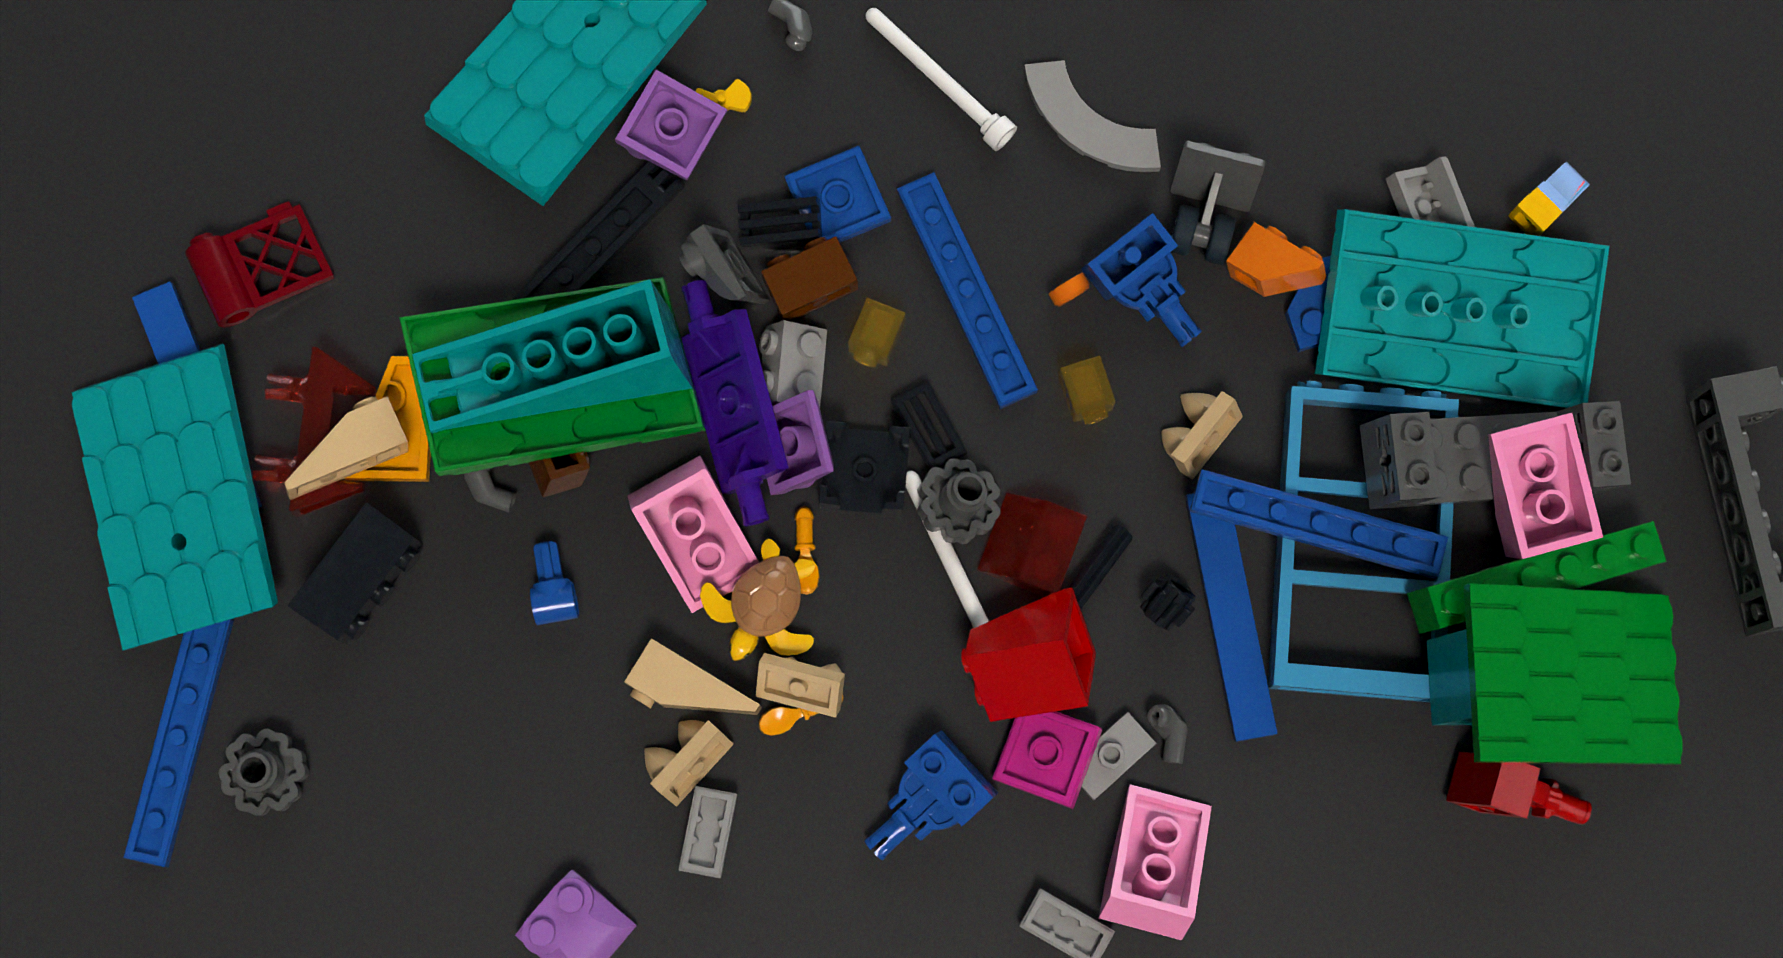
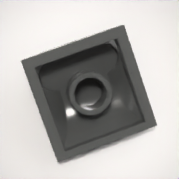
[679,224,770,304]

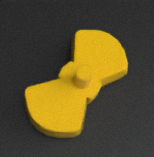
[695,79,752,112]

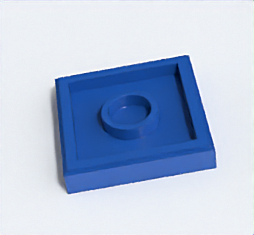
[784,146,891,243]

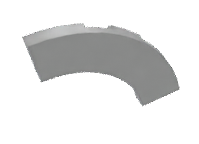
[1024,60,1161,172]

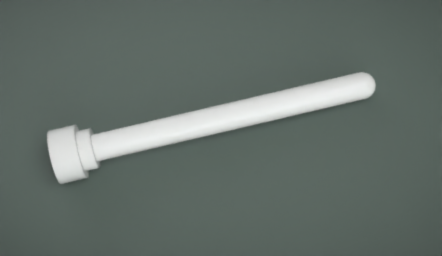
[865,8,1017,151]
[906,471,989,628]

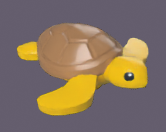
[700,539,815,661]

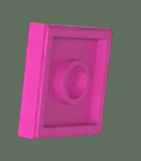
[992,711,1102,809]

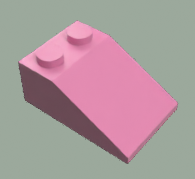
[1488,413,1603,559]
[627,456,759,613]
[1099,784,1212,940]

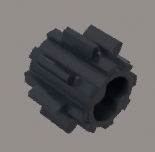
[1140,574,1196,631]

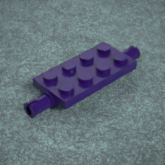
[681,280,789,526]

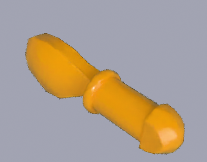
[794,506,820,595]
[759,695,844,736]

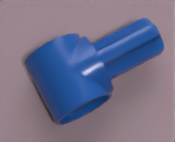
[530,541,579,625]

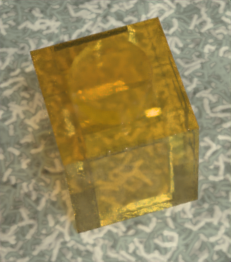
[848,298,905,367]
[1058,356,1116,425]

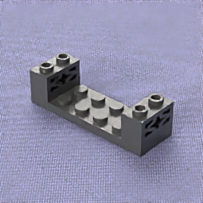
[1685,366,1783,637]
[1360,401,1631,509]

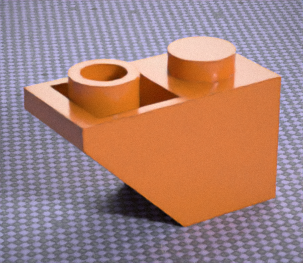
[1226,222,1326,297]

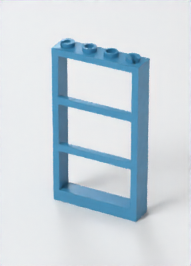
[1268,381,1459,703]

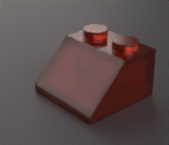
[977,493,1087,597]

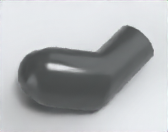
[768,0,813,51]
[464,468,516,513]
[1147,704,1188,765]

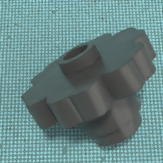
[917,459,1001,544]
[218,729,309,816]

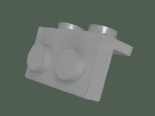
[1386,156,1475,227]
[759,320,827,407]

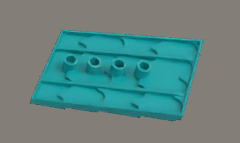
[424,0,707,206]
[1315,209,1610,408]
[72,344,278,650]

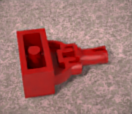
[1446,752,1592,825]

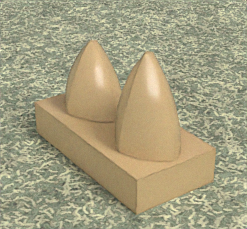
[1161,391,1243,480]
[755,653,845,718]
[644,720,734,807]

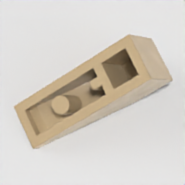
[284,396,408,500]
[624,638,762,715]

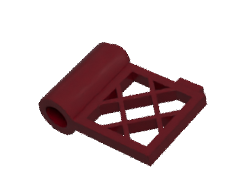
[185,201,334,327]

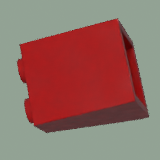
[961,587,1096,722]

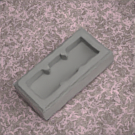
[1081,712,1157,801]
[679,786,738,878]
[1019,889,1115,958]

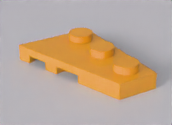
[344,356,431,482]

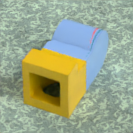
[1508,161,1590,236]

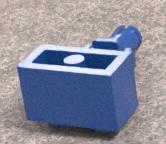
[1081,213,1202,347]
[865,730,998,860]

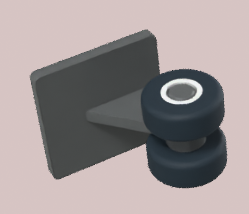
[1170,141,1266,265]

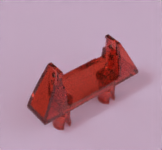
[253,347,377,517]

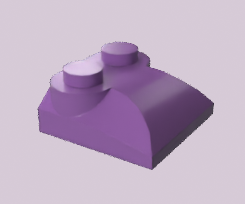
[615,70,727,180]
[767,390,834,495]
[515,870,638,958]

